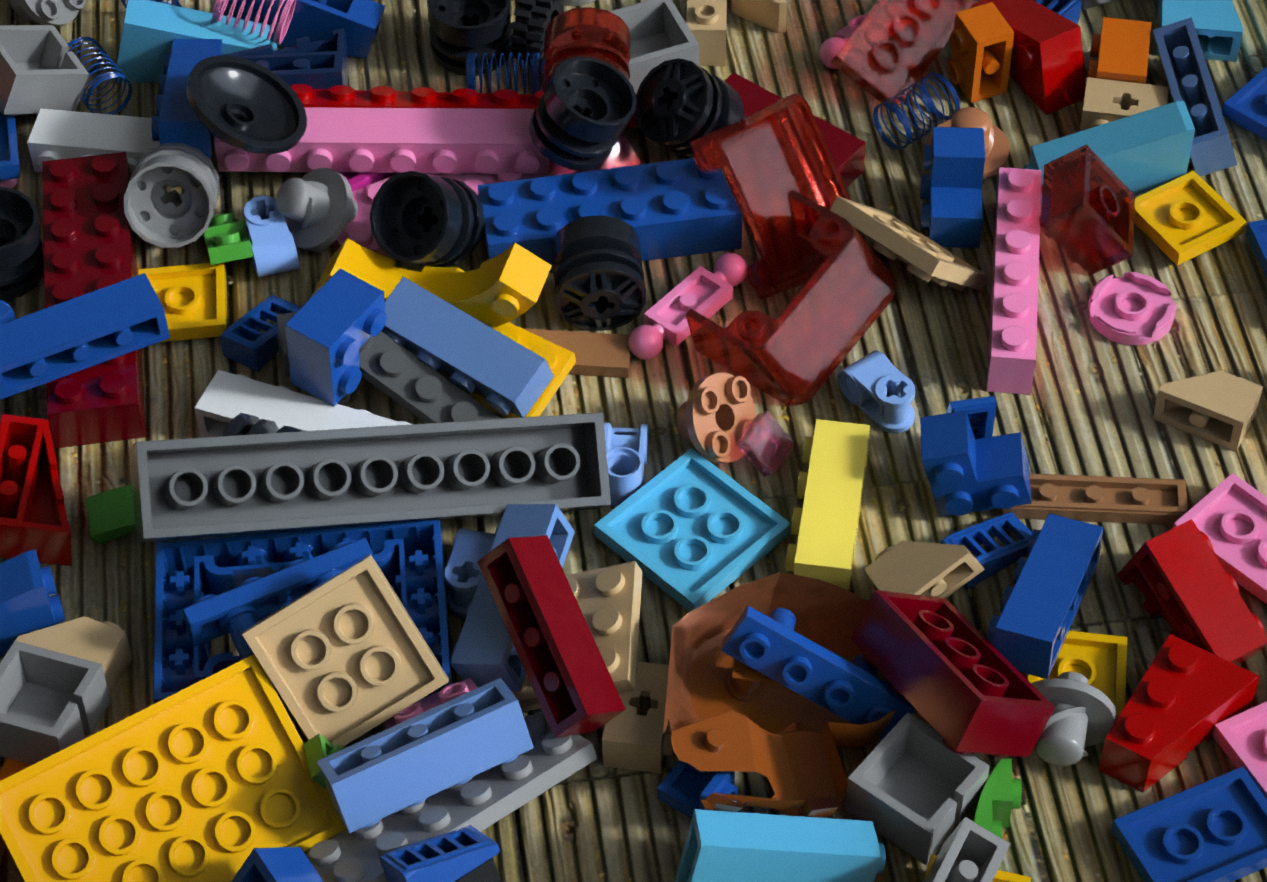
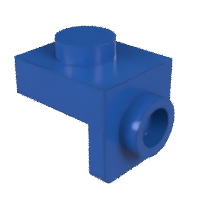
[657,760,738,818]

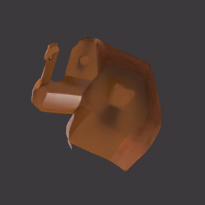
[663,572,896,818]

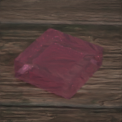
[736,411,795,477]

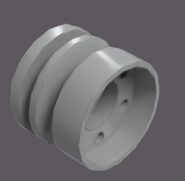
[124,143,220,248]

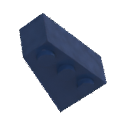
[225,28,349,89]

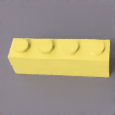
[785,419,870,591]

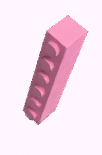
[986,167,1042,395]

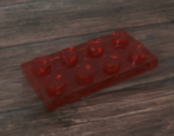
[831,0,978,112]

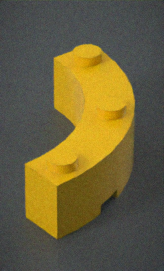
[314,238,552,328]

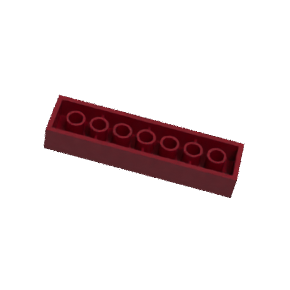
[42,152,146,448]

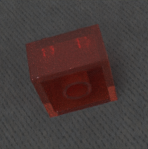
[1039,144,1135,275]

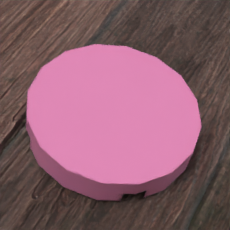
[1088,272,1176,345]

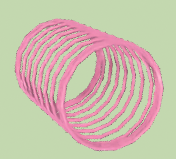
[212,0,296,44]

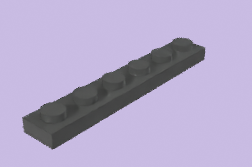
[292,287,501,424]

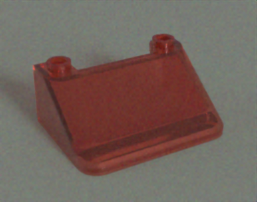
[690,93,865,300]

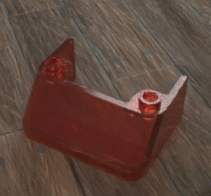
[685,189,895,406]

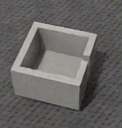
[594,0,699,94]
[0,25,89,116]
[0,641,111,765]
[845,712,990,865]

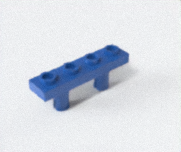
[183,538,373,660]
[721,606,916,740]

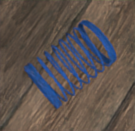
[67,37,133,115]
[466,52,540,95]
[873,73,960,150]

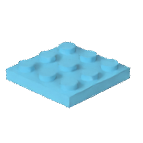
[594,448,791,612]

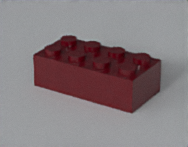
[850,590,1055,758]

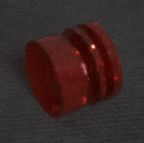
[542,7,631,94]

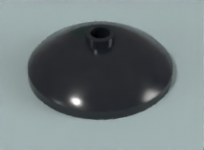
[186,55,307,154]

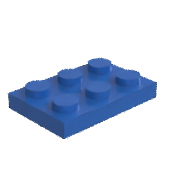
[1111,767,1267,882]

